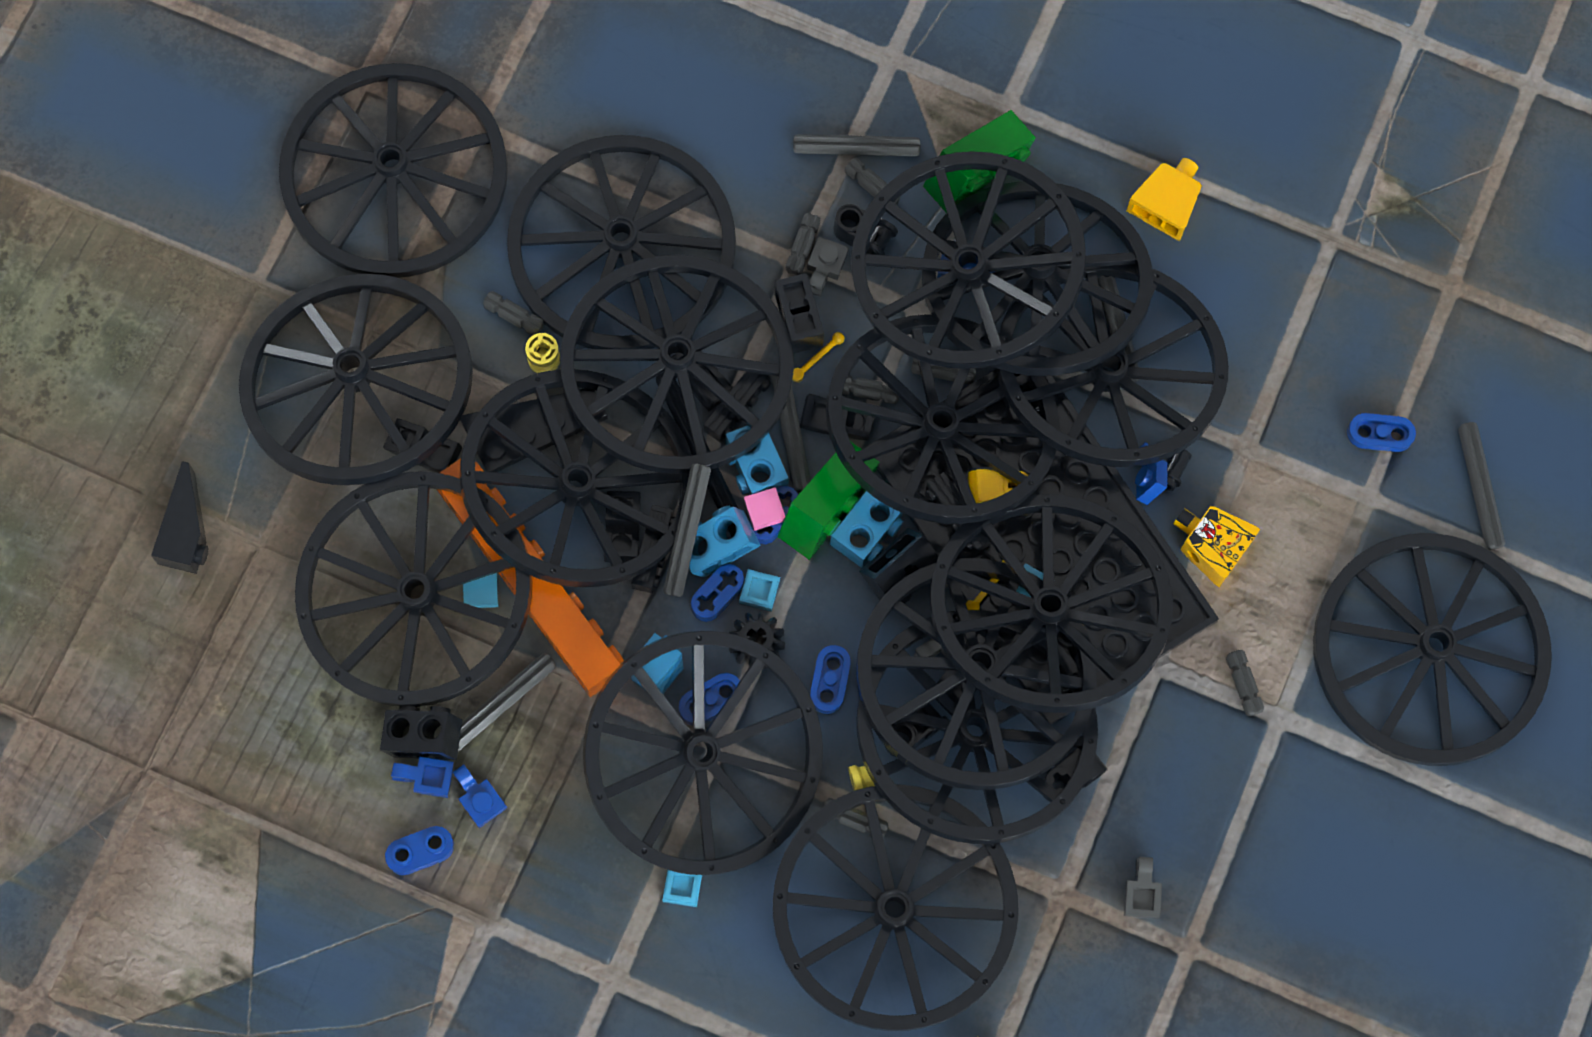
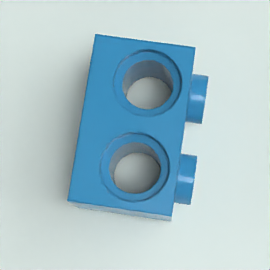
[726,425,789,495]
[830,491,904,568]
[689,506,761,577]
[631,633,684,694]

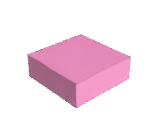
[744,487,786,531]

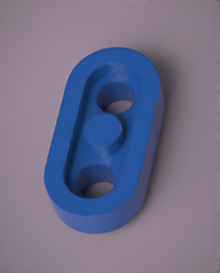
[1347,413,1416,452]
[810,645,851,714]
[679,673,740,726]
[385,826,454,875]

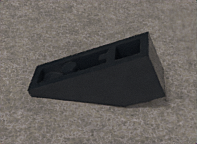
[151,461,209,574]

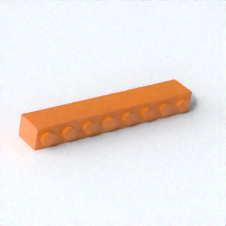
[436,458,624,698]

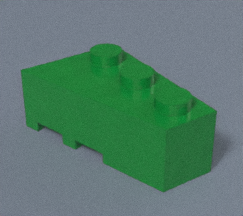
[923,110,1036,213]
[778,441,880,560]

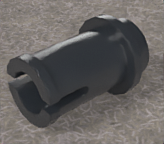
[1165,449,1192,491]

